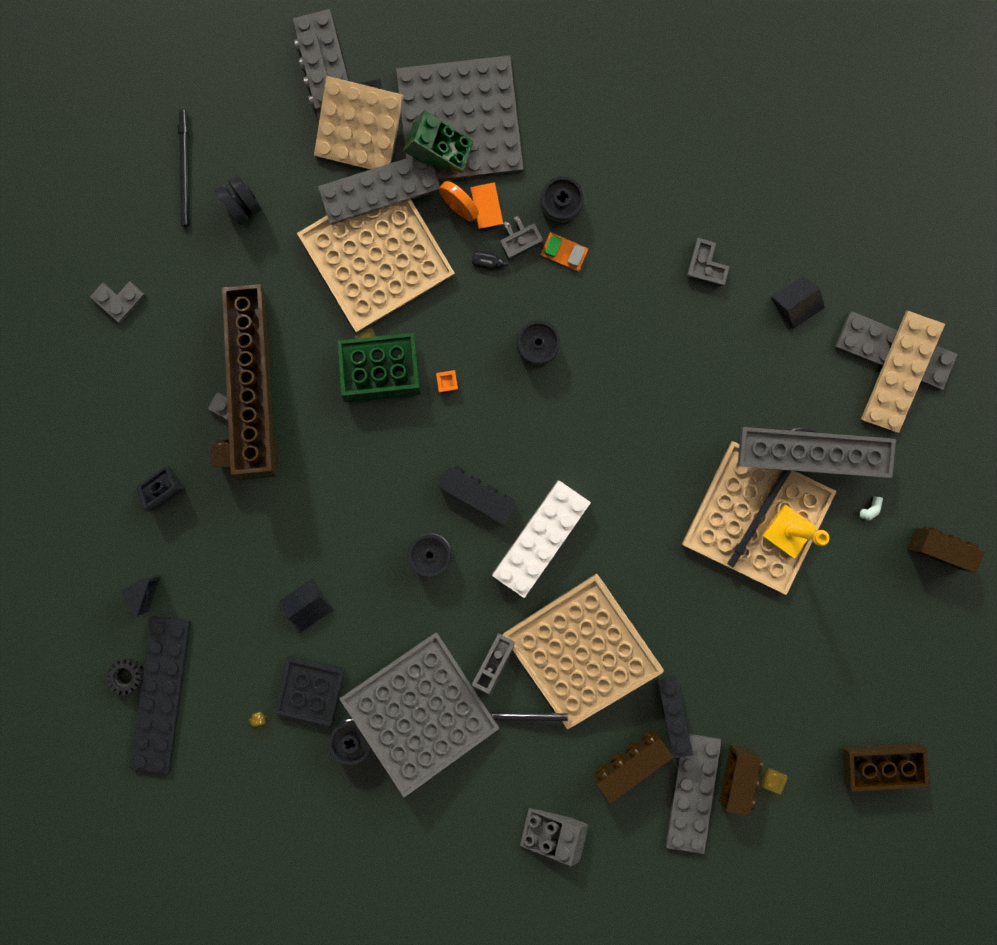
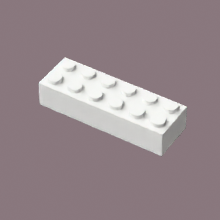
[492,480,591,598]

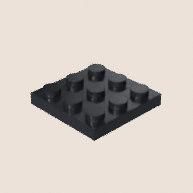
[275,656,345,726]

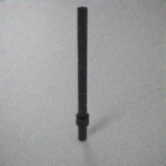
[177,109,189,226]
[727,470,792,568]

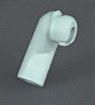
[860,496,883,521]

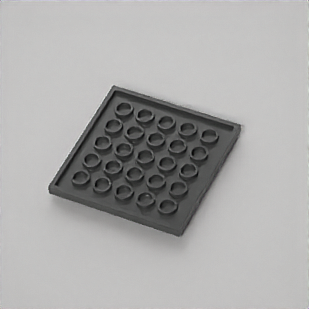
[396,55,523,181]
[339,632,499,797]

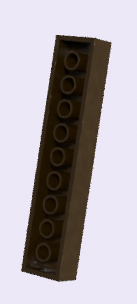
[222,284,276,481]

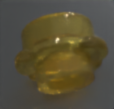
[248,712,267,727]

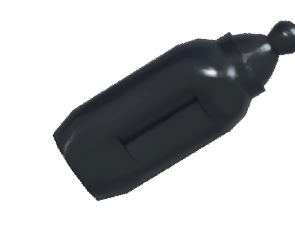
[472,251,509,269]

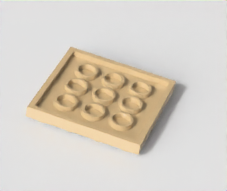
[314,76,404,169]

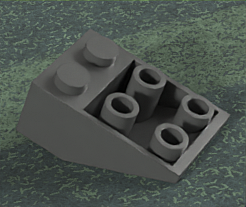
[520,808,589,866]

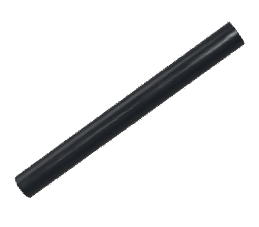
[491,712,568,721]

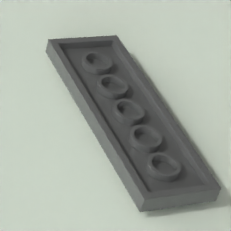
[318,157,440,225]
[835,311,957,390]
[665,734,721,854]

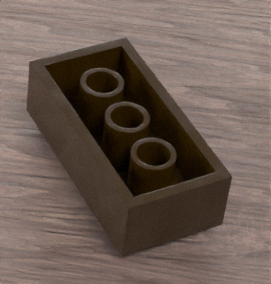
[593,729,674,804]
[842,743,929,791]

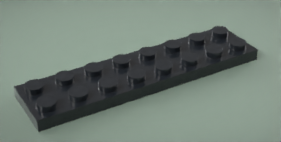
[130,616,191,774]

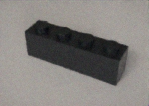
[438,465,516,525]
[657,676,693,759]

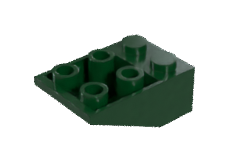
[403,110,473,173]

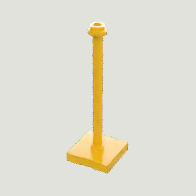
[762,505,829,559]

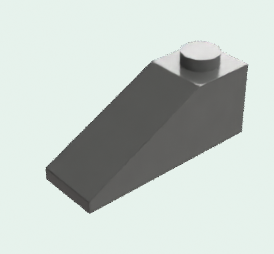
[472,633,516,697]

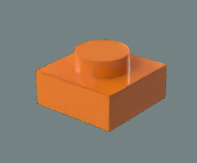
[436,370,458,393]

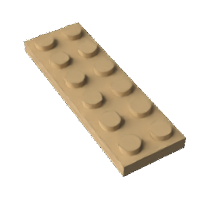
[861,311,945,433]

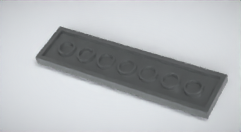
[737,427,896,478]

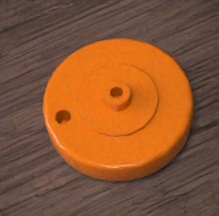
[439,181,479,221]

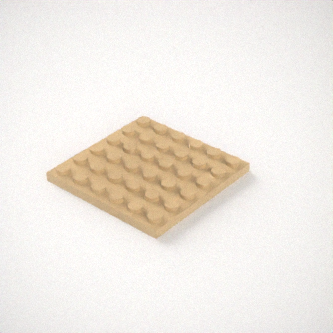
[297,200,455,333]
[682,441,836,595]
[503,574,664,729]

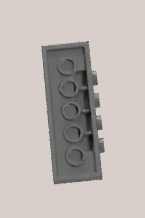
[293,9,349,120]

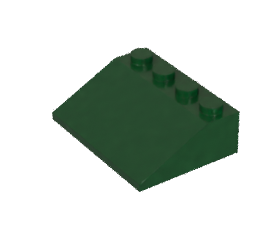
[337,333,421,402]

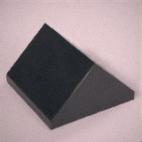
[771,276,825,329]
[137,465,185,512]
[121,574,161,616]
[280,579,334,631]

